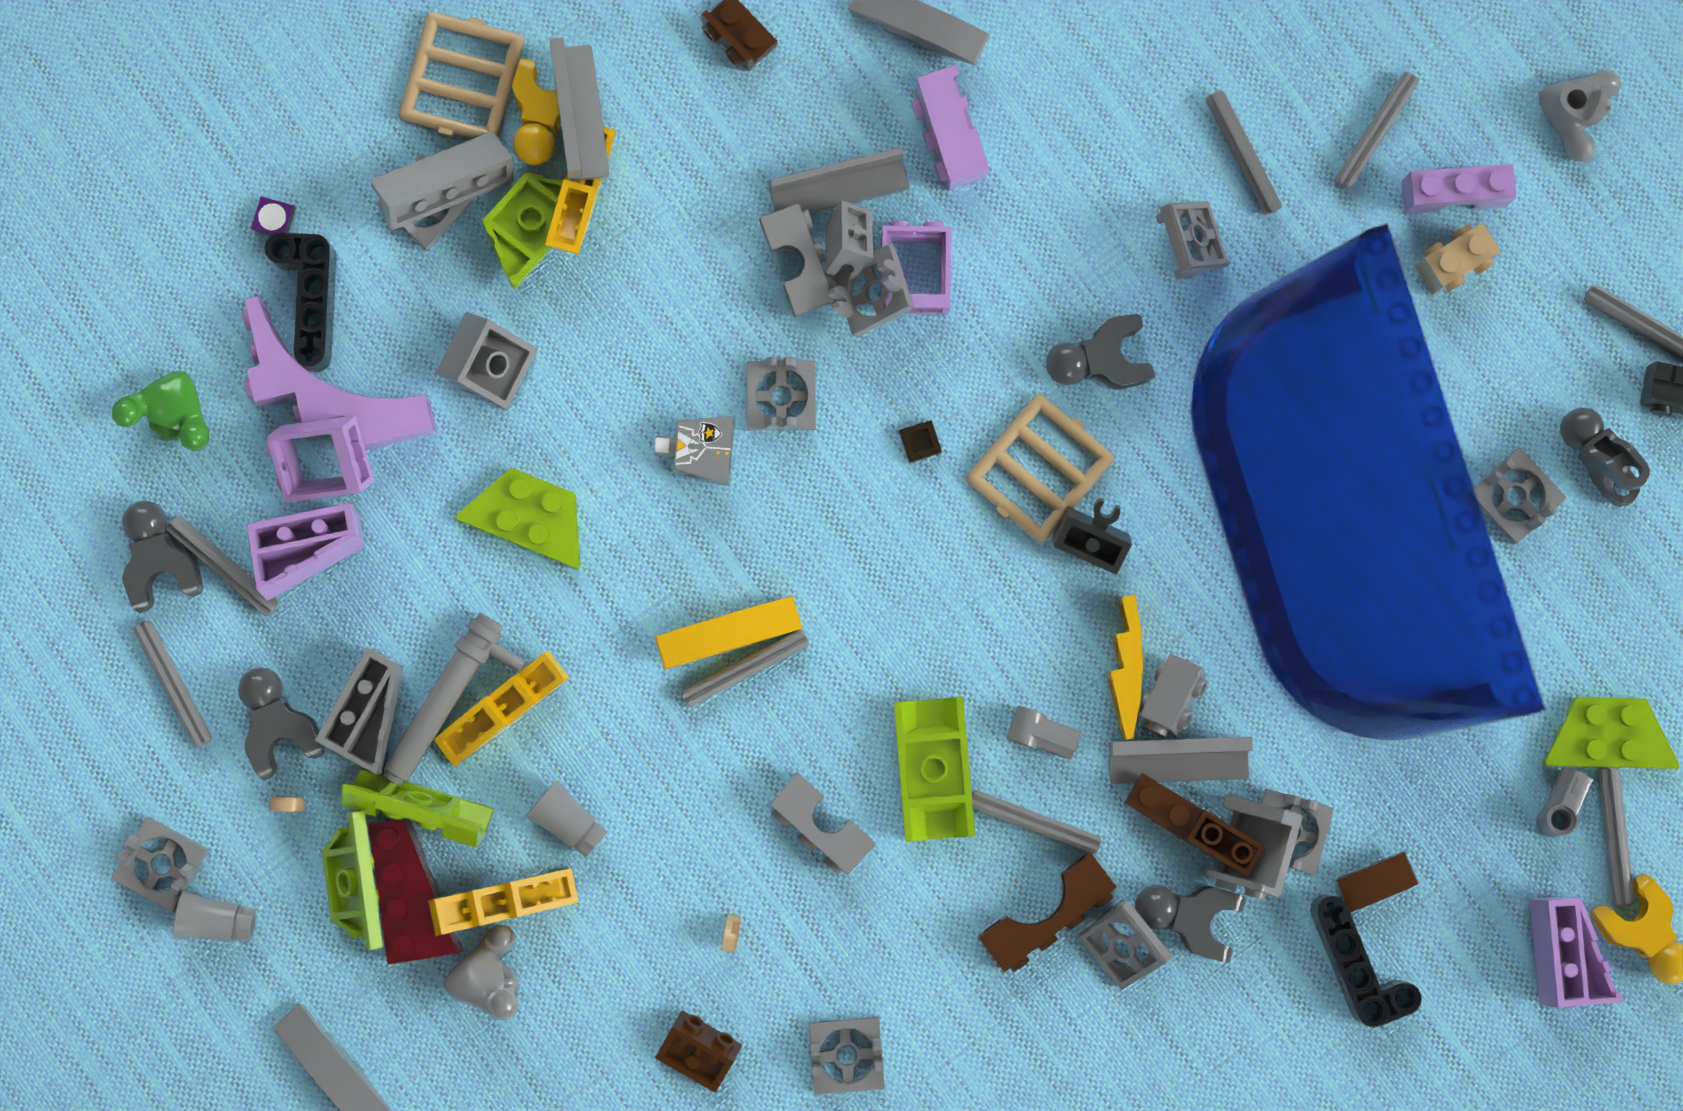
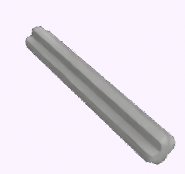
[1334,72,1419,190]
[1206,90,1282,215]
[1584,284,1683,360]
[166,516,279,616]
[133,621,212,747]
[682,630,809,707]
[1598,767,1634,906]
[972,790,1101,854]

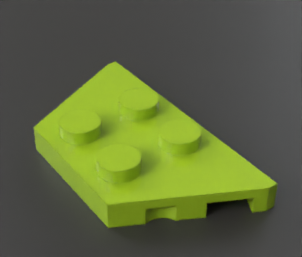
[482,172,599,290]
[455,467,581,570]
[1542,697,1679,769]
[322,811,383,950]

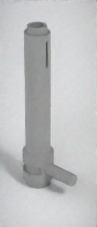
[383,612,526,785]

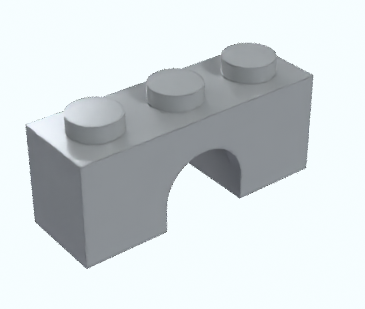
[759,203,835,317]
[770,773,876,875]

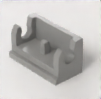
[825,200,874,279]

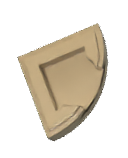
[721,913,741,952]

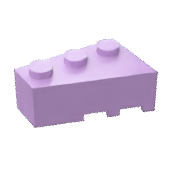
[911,64,989,190]
[247,503,365,601]
[1529,897,1624,1008]

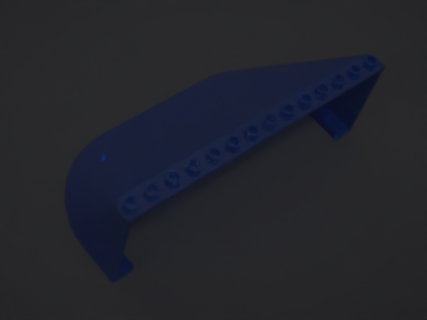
[1191,223,1546,741]

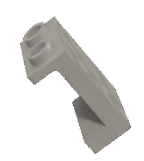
[1205,794,1303,900]

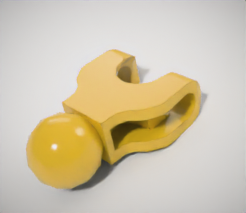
[512,58,561,165]
[1590,873,1683,985]

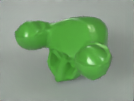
[112,371,209,451]

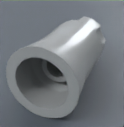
[525,780,607,857]
[173,890,256,942]

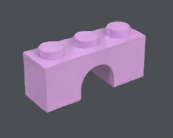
[1401,164,1517,214]

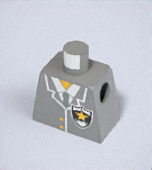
[655,416,735,486]

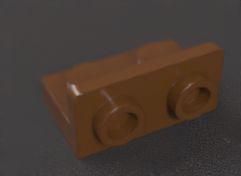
[701,0,778,72]
[655,1011,742,1093]

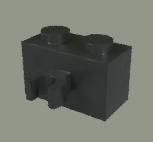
[1053,498,1132,575]

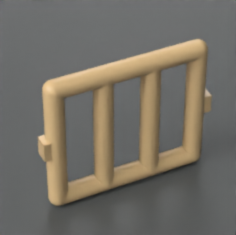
[399,12,524,139]
[966,394,1114,543]

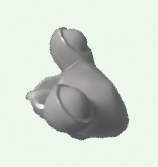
[1539,70,1621,162]
[444,925,520,1020]

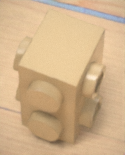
[1415,223,1501,295]

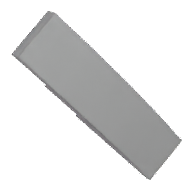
[848,0,990,66]
[273,1003,392,1111]

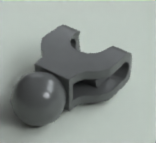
[1046,314,1155,390]
[1560,407,1650,507]
[122,500,204,613]
[238,667,325,781]
[1135,885,1247,963]

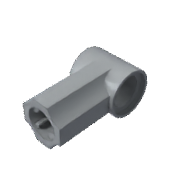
[1006,706,1081,759]
[1536,767,1593,837]

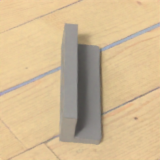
[550,38,609,181]
[371,132,513,231]
[769,147,910,214]
[1108,737,1253,784]

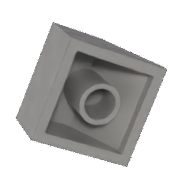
[435,312,538,410]

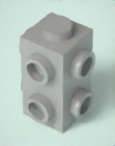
[1139,654,1208,738]

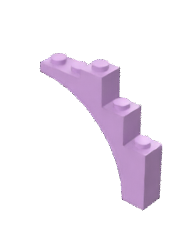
[242,296,438,451]

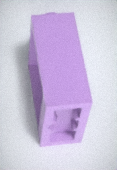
[881,221,951,315]
[266,416,374,502]

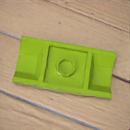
[894,696,976,842]
[341,767,494,848]

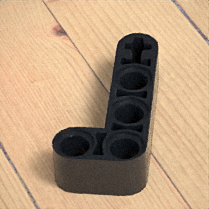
[264,233,337,372]
[1310,894,1422,1028]

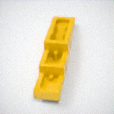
[545,127,616,255]
[1106,595,1143,740]
[654,596,803,670]
[434,651,569,767]
[429,868,579,936]

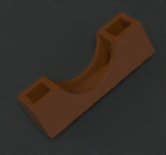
[977,852,1117,973]

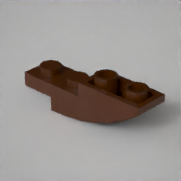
[1123,773,1265,877]

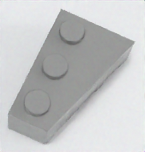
[315,648,404,775]

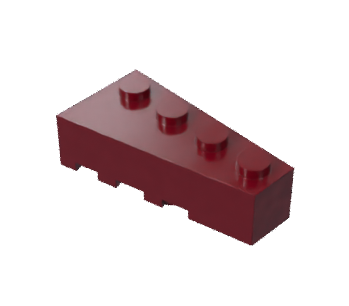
[368,818,464,965]

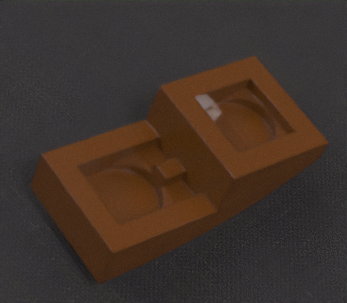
[1337,851,1419,912]

